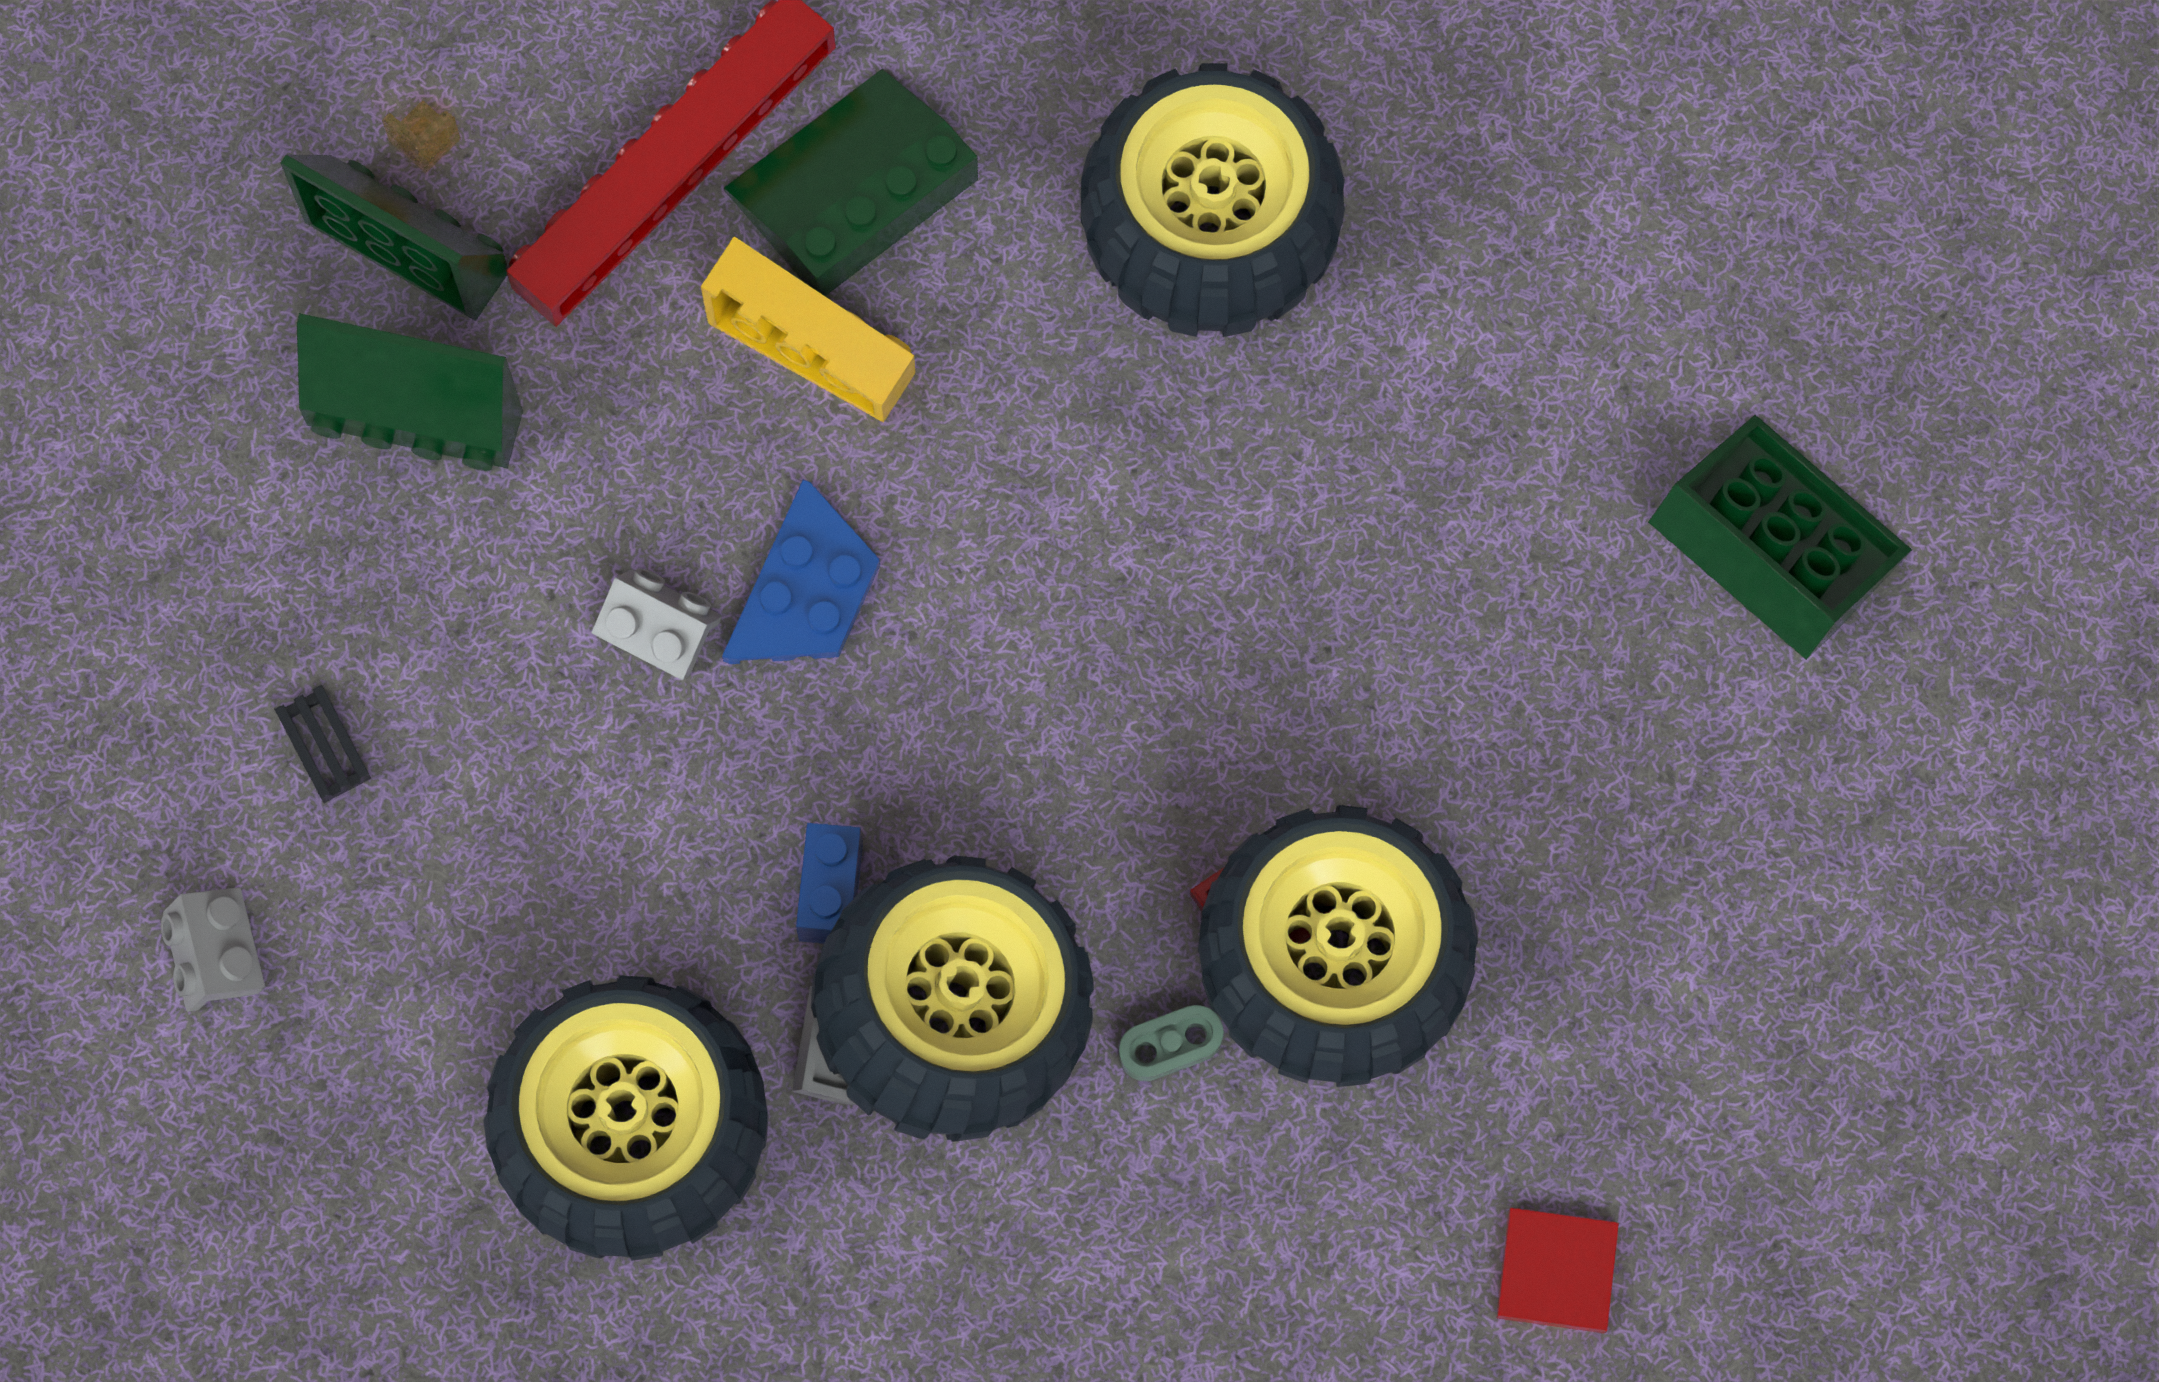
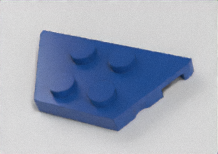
[722,479,880,664]

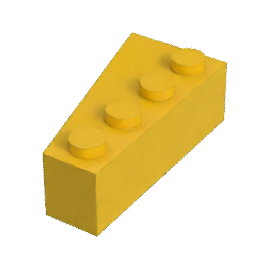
[701,236,916,423]

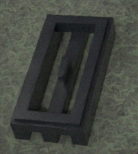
[274,685,371,803]

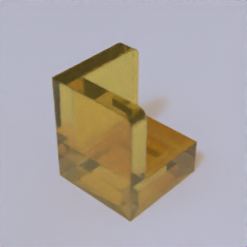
[382,100,461,174]

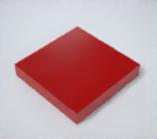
[1496,1208,1619,1334]

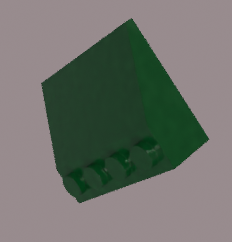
[724,69,978,296]
[280,154,508,321]
[296,313,523,471]
[1648,415,1912,660]

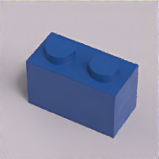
[796,823,863,944]

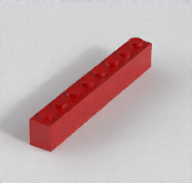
[506,0,836,327]

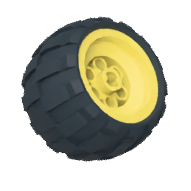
[1081,63,1345,337]
[1198,805,1478,1087]
[811,855,1094,1142]
[483,975,769,1261]

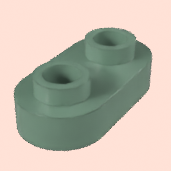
[1119,1005,1224,1081]

